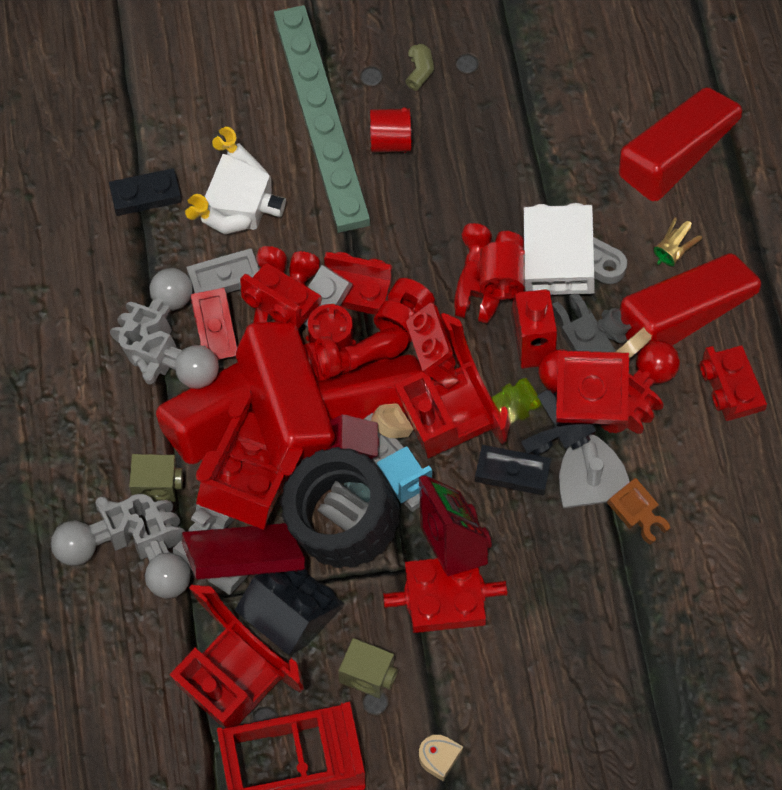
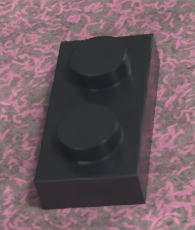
[109,168,182,216]
[474,445,551,495]

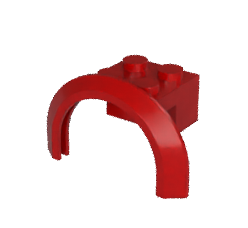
[394,313,510,458]
[169,585,304,728]

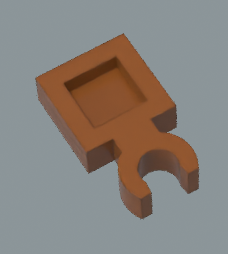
[607,478,670,545]

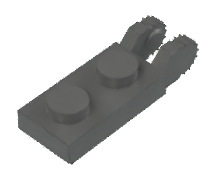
[552,294,616,352]

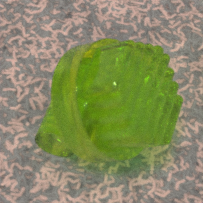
[491,378,542,424]

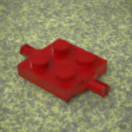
[383,559,507,633]

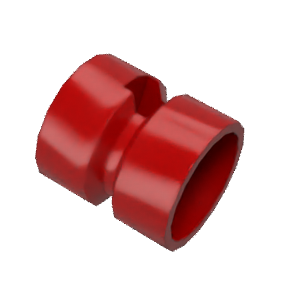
[374,278,435,343]

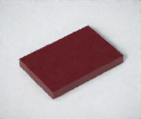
[182,523,305,580]

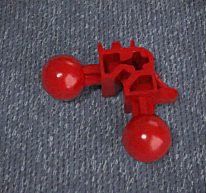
[538,340,680,434]

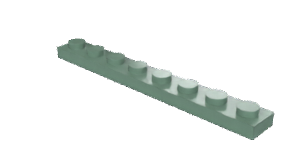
[274,5,370,233]

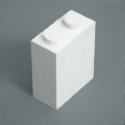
[524,203,595,295]

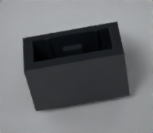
[234,568,344,655]

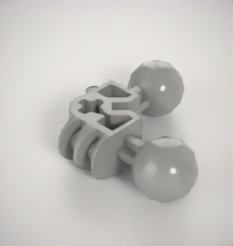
[110,268,219,389]
[51,494,191,599]

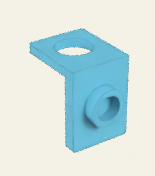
[377,446,432,503]

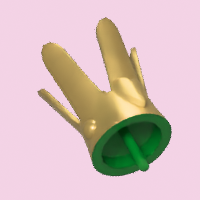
[653,217,703,266]

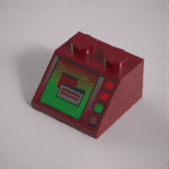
[419,475,492,576]

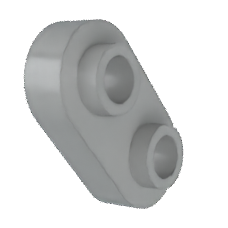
[593,237,627,284]

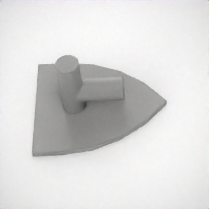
[559,434,630,509]

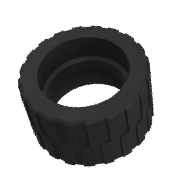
[280,447,400,568]

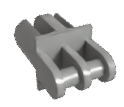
[317,481,369,531]

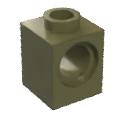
[129,454,183,502]
[338,638,398,699]

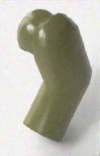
[405,44,434,91]

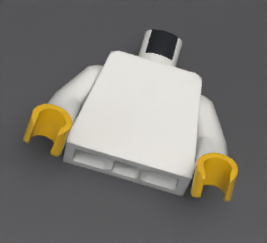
[185,127,286,234]

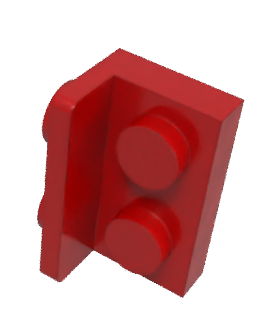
[324,252,392,315]
[240,263,321,329]
[406,303,459,388]
[699,345,767,422]

